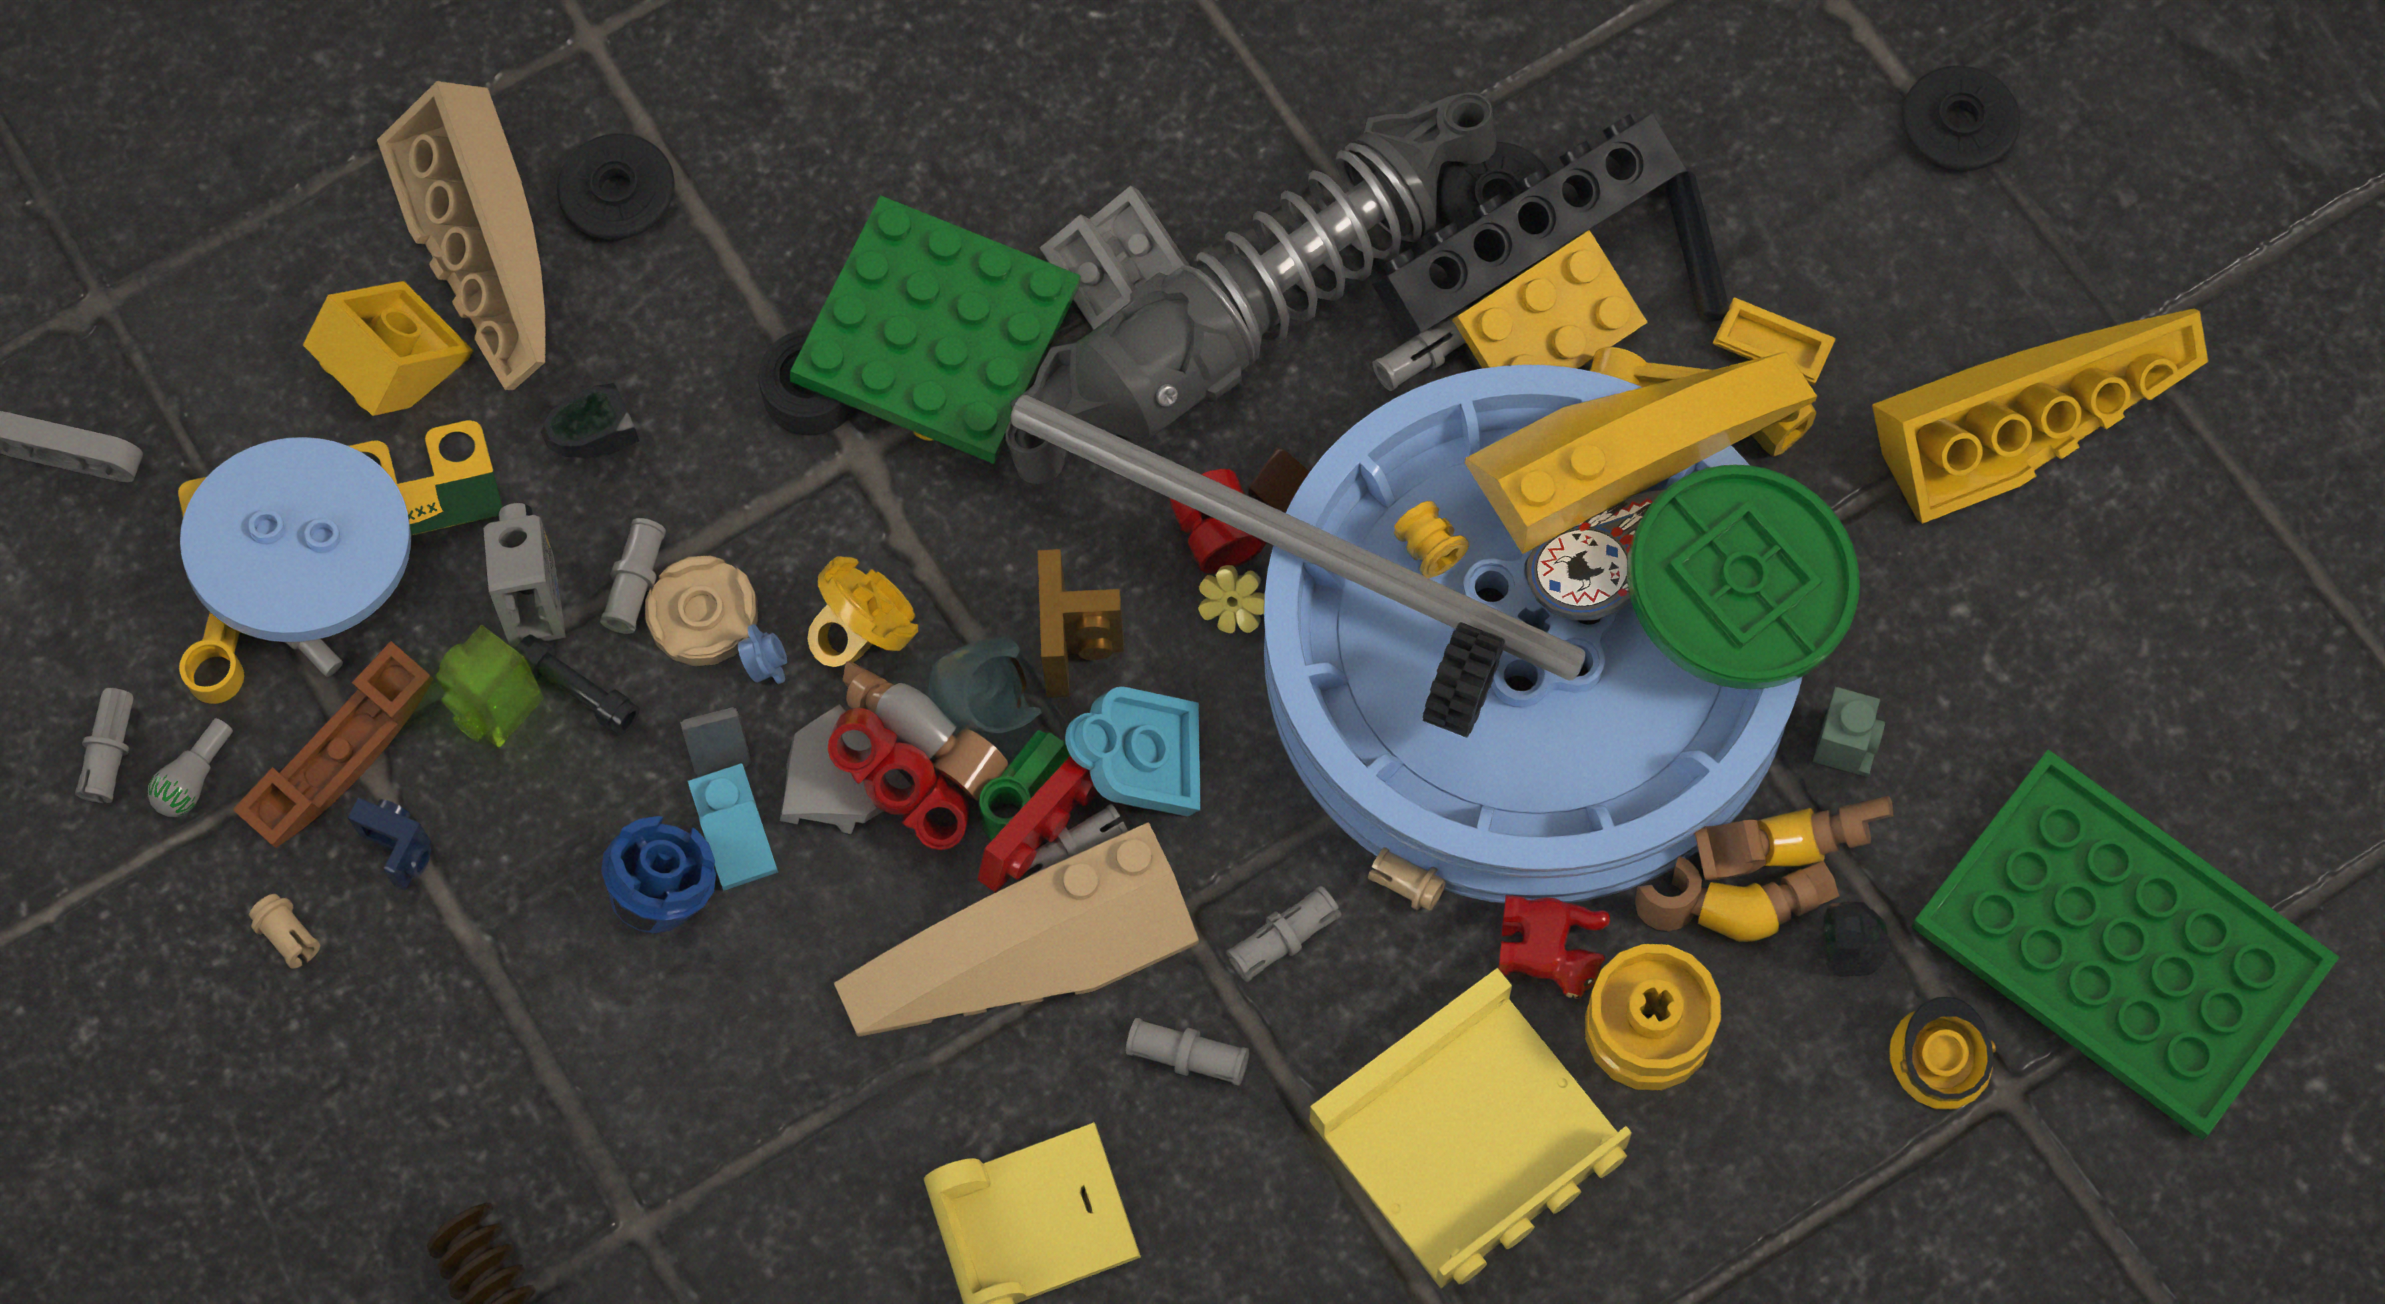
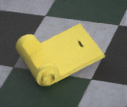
[924,1123,1141,1304]

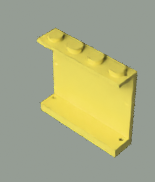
[1310,968,1632,1288]

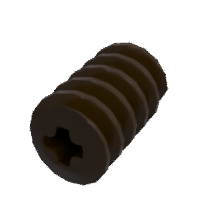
[427,1203,536,1304]

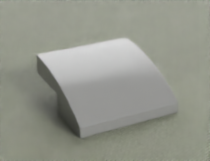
[1040,186,1190,330]

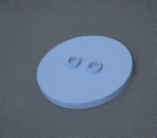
[180,437,411,642]

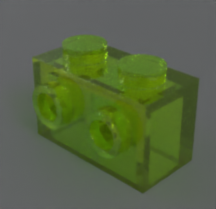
[435,624,544,748]

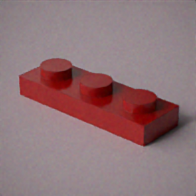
[977,756,1098,893]

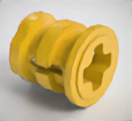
[1394,501,1469,578]

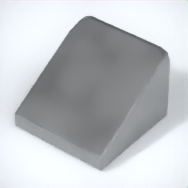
[680,707,751,777]

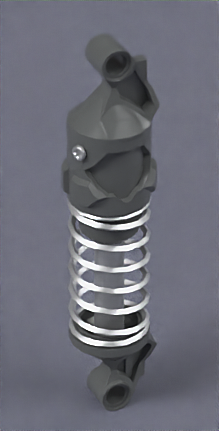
[1005,92,1497,484]

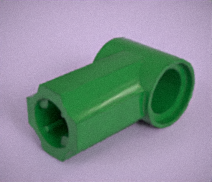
[979,730,1070,841]

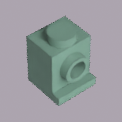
[1812,687,1885,777]

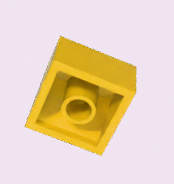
[303,281,474,416]

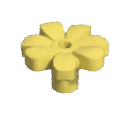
[1198,565,1265,633]

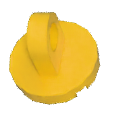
[807,556,918,667]

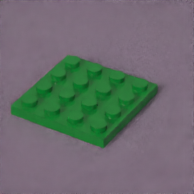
[790,195,1081,464]

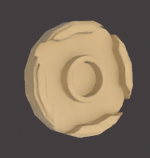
[645,556,758,666]

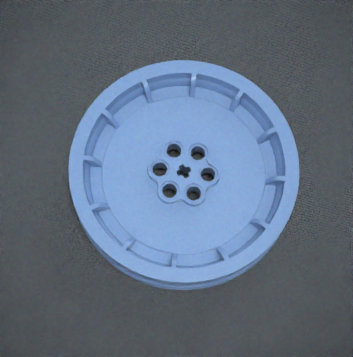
[1264,365,1802,903]

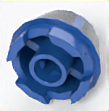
[601,816,716,933]

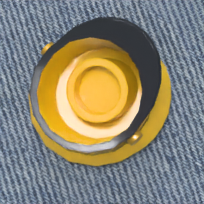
[1890,997,1996,1109]

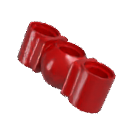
[827,708,970,850]

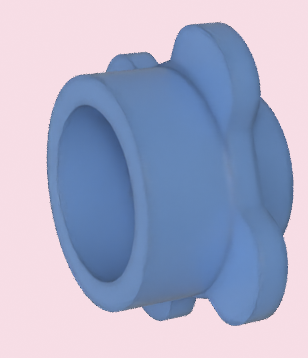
[738,624,787,684]

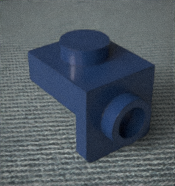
[348,798,431,890]

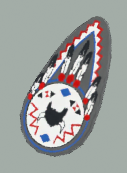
[1527,489,1666,620]

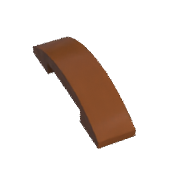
[233,641,434,848]

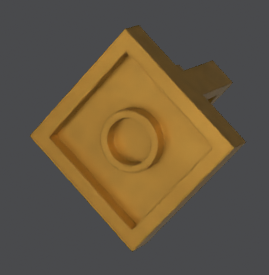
[1038,549,1124,698]

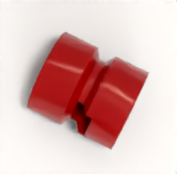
[1169,469,1266,574]

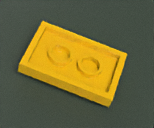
[1452,230,1648,369]

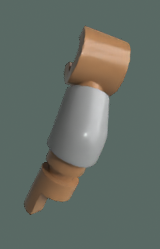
[843,661,1008,801]

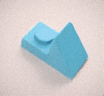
[688,763,778,891]

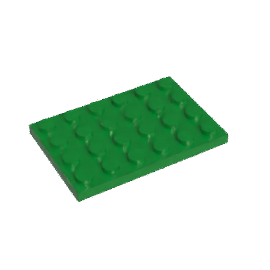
[1911,749,2340,1141]

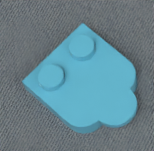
[1065,687,1200,816]

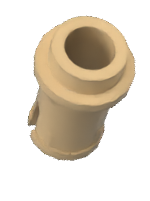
[1368,847,1446,911]
[249,894,321,969]

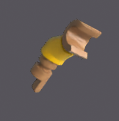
[1695,796,1893,880]
[1635,856,1839,942]

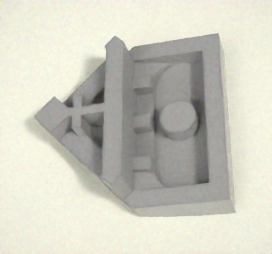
[779,704,911,834]

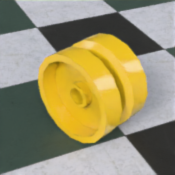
[1585,944,1721,1090]

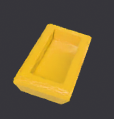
[1713,297,1836,386]

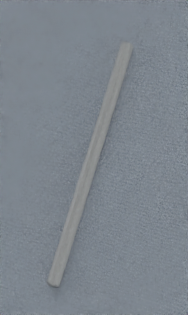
[1010,395,1585,681]

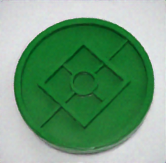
[1627,465,1860,689]

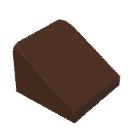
[1249,447,1309,513]

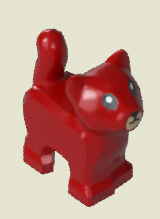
[1498,895,1610,998]

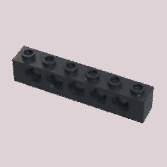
[1372,113,1685,340]

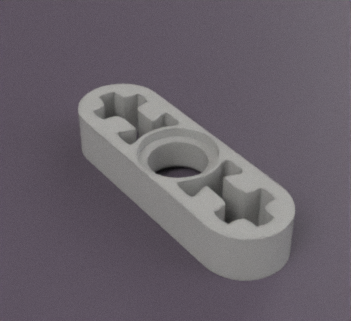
[0,411,143,482]

